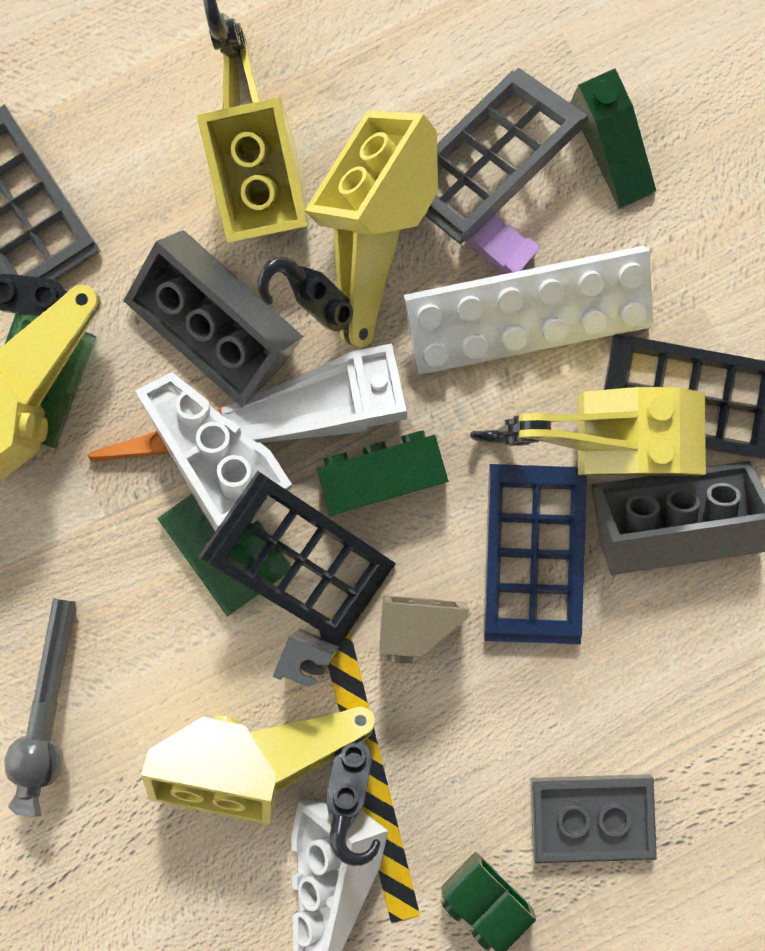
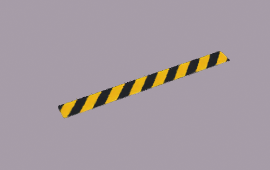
[319,615,420,923]

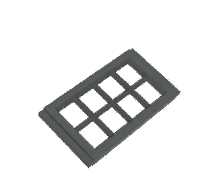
[425,67,588,245]
[0,104,101,280]

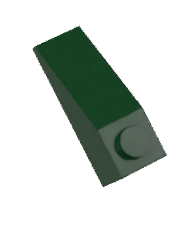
[570,68,657,209]

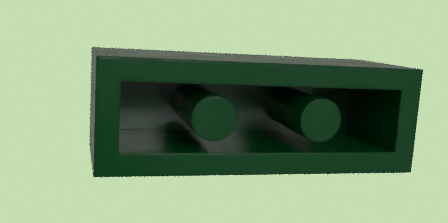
[317,430,449,516]

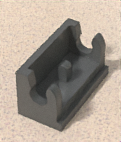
[272,629,340,686]

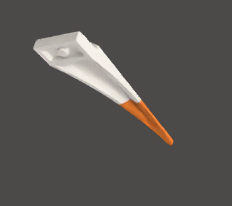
[87,344,407,462]

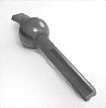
[4,598,76,817]

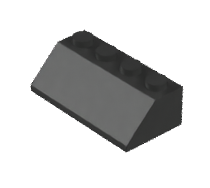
[123,230,304,407]
[592,461,765,575]

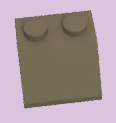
[379,595,469,663]

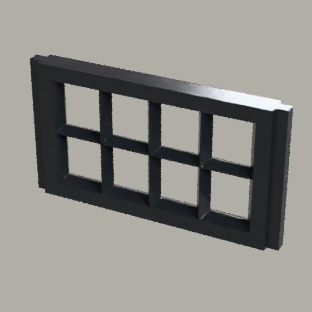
[603,334,765,460]
[199,471,396,643]

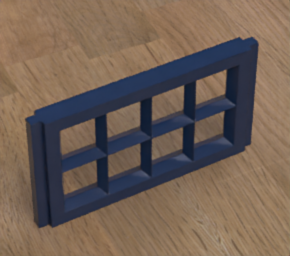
[483,464,587,644]

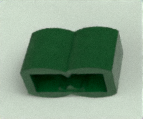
[442,852,536,951]

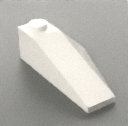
[135,372,292,531]
[291,799,388,951]

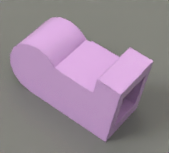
[465,214,540,275]

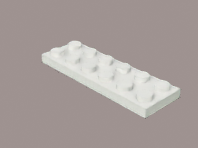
[404,246,653,375]

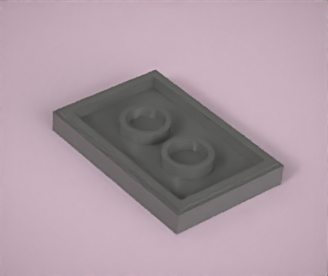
[530,774,657,863]

